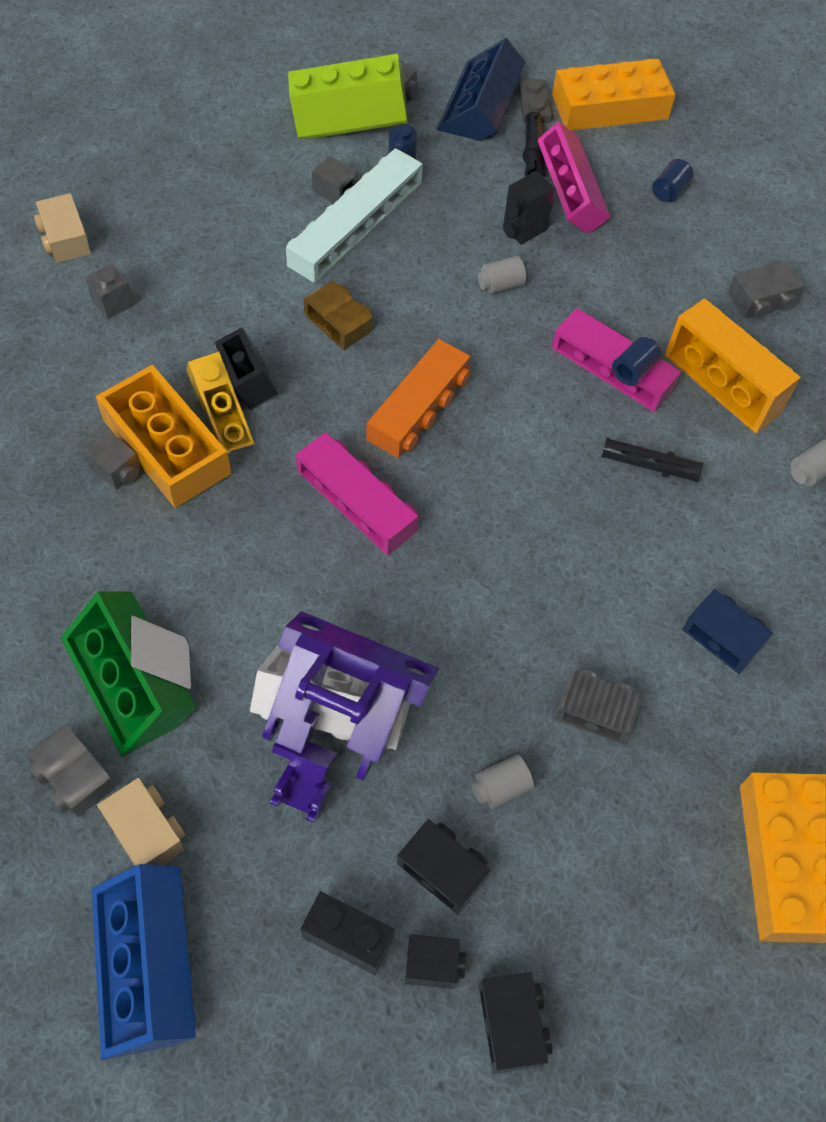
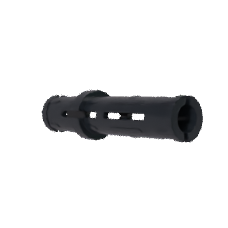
[523,111,544,177]
[601,438,703,483]

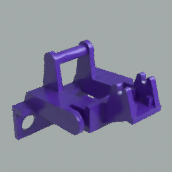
[262,611,440,823]

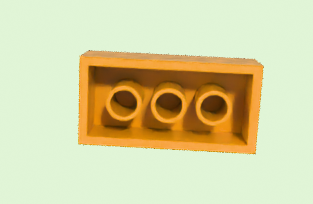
[552,59,676,130]
[665,298,801,434]
[95,364,231,508]
[740,773,826,943]

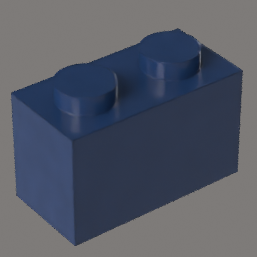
[682,588,773,674]

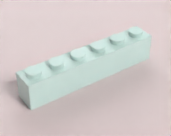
[286,148,423,283]

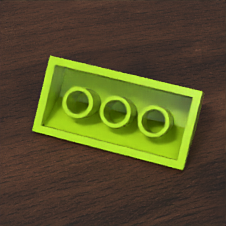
[288,54,408,139]

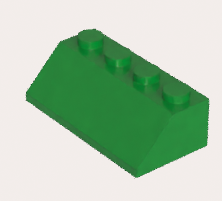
[60,591,197,757]

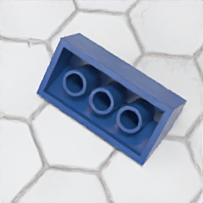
[91,864,196,1060]

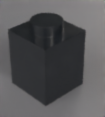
[405,934,466,989]

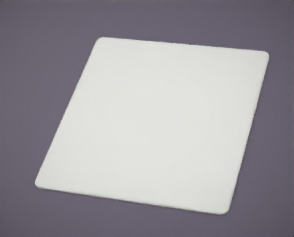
[131,616,191,689]

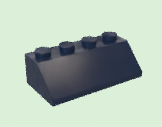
[436,37,526,141]

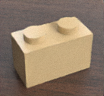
[34,193,91,263]
[97,777,186,866]

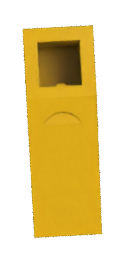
[186,352,255,453]

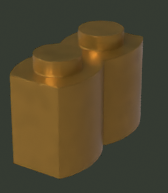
[304,281,373,350]

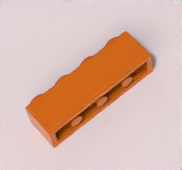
[366,339,471,459]

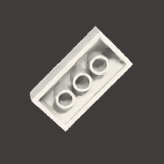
[250,646,410,750]

